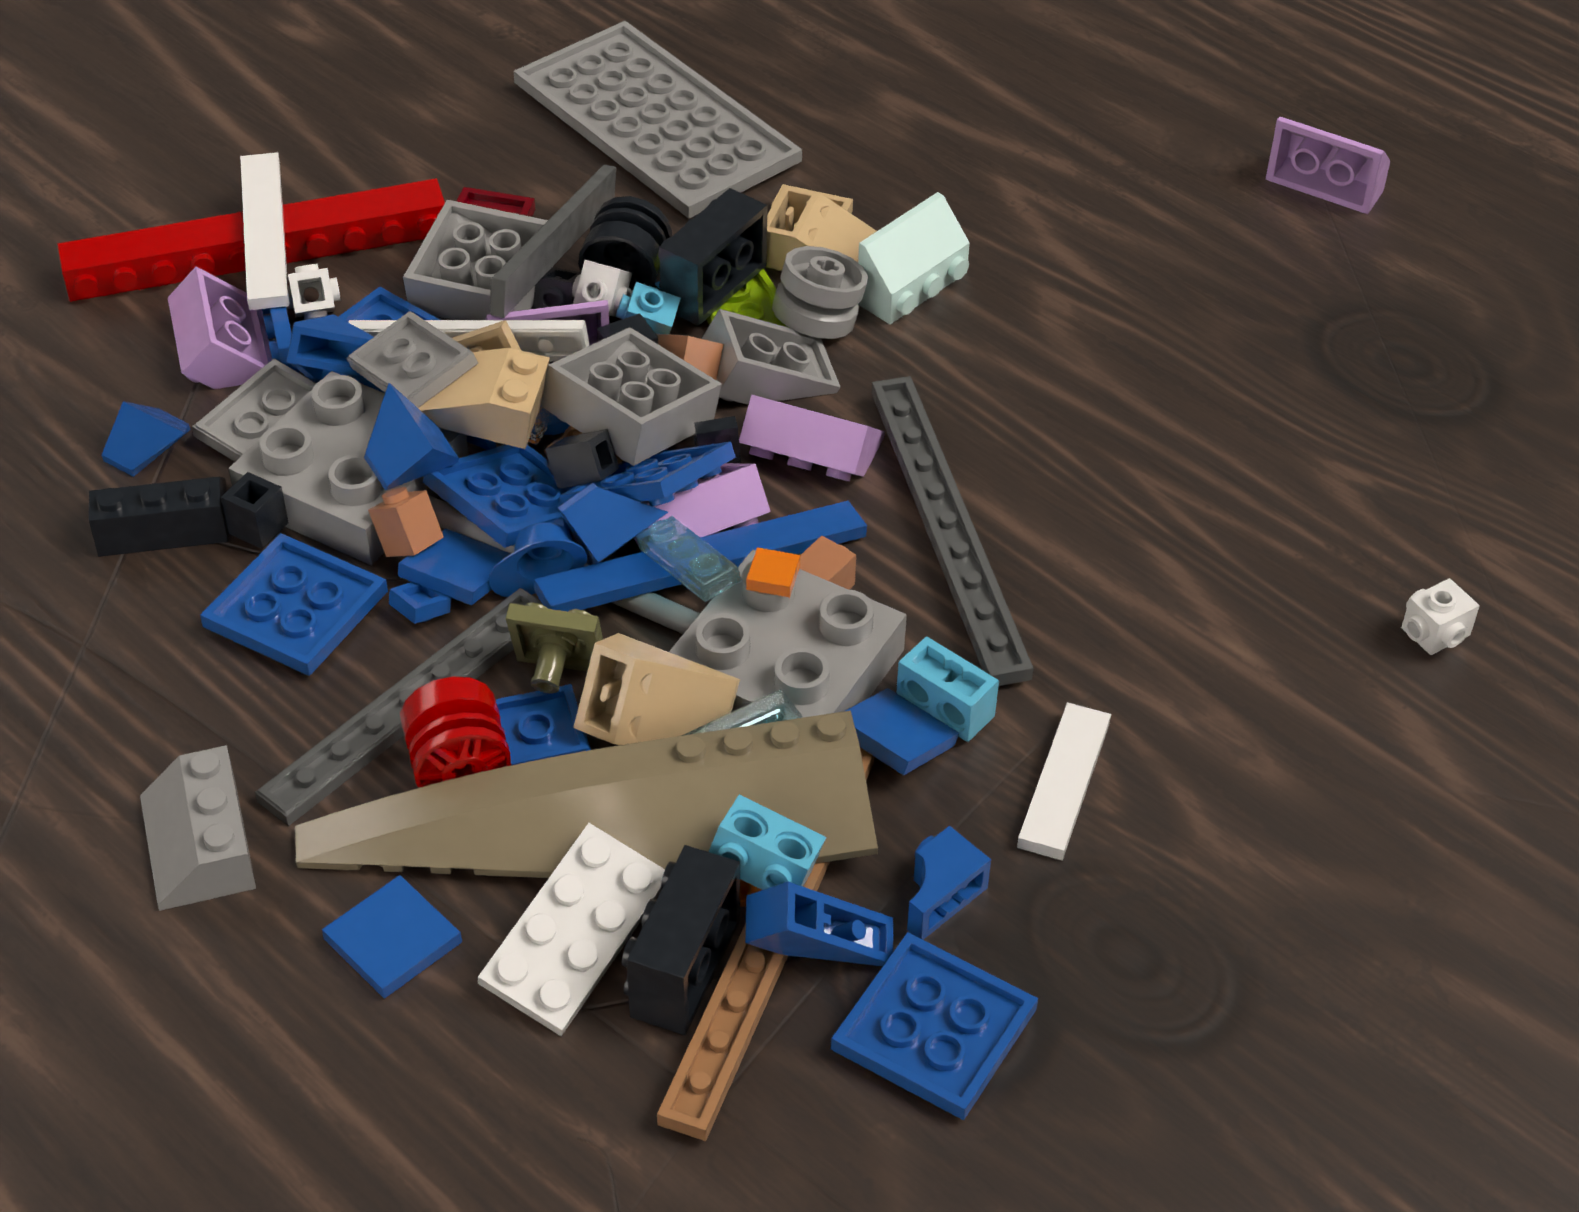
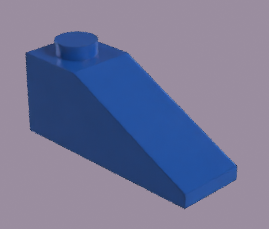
[745,882,893,966]

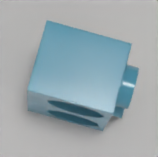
[896,636,999,742]
[709,794,826,890]

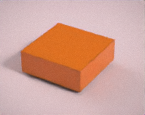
[746,547,801,598]

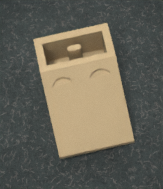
[766,185,877,271]
[573,633,740,745]

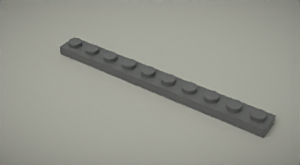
[871,376,1034,686]

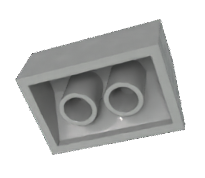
[140,745,256,911]

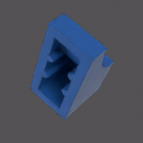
[907,826,991,940]

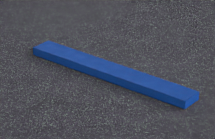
[534,501,867,612]

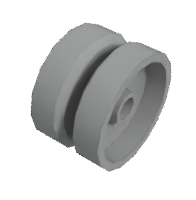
[772,246,868,339]

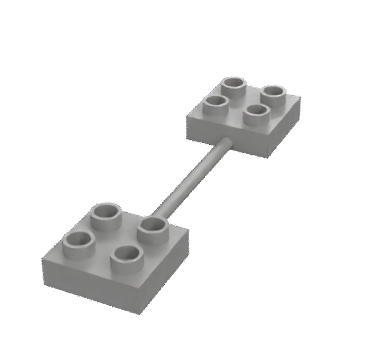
[228,371,907,728]

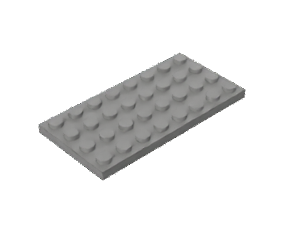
[513,21,802,218]

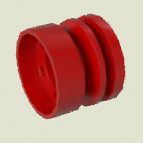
[400,676,511,788]

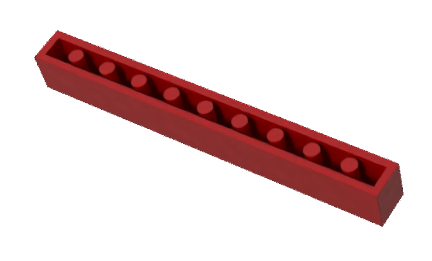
[57,178,445,302]

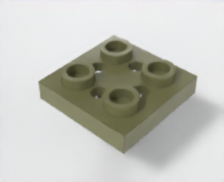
[505,603,603,693]

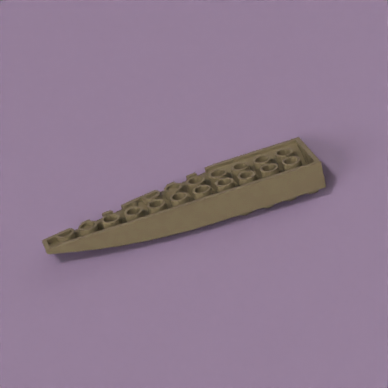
[295,710,878,878]

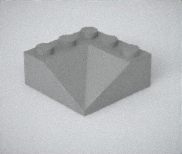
[403,200,548,320]
[541,327,722,466]

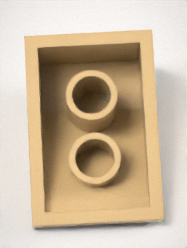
[418,348,550,449]

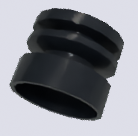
[578,196,672,293]

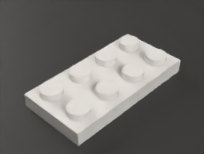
[478,823,665,1036]

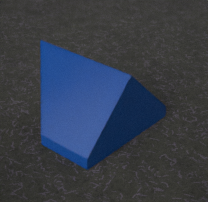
[286,314,374,383]
[364,383,459,491]
[102,401,190,477]
[558,483,668,565]

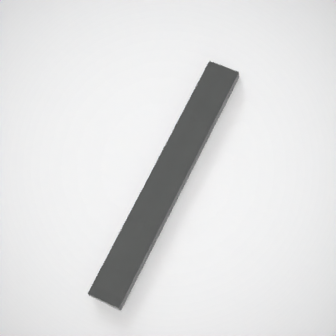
[490,165,616,318]
[255,588,543,827]

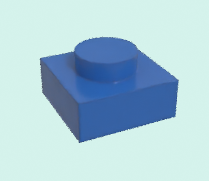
[389,582,451,624]

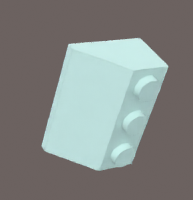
[858,192,970,324]

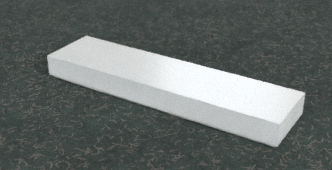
[1017,702,1111,861]

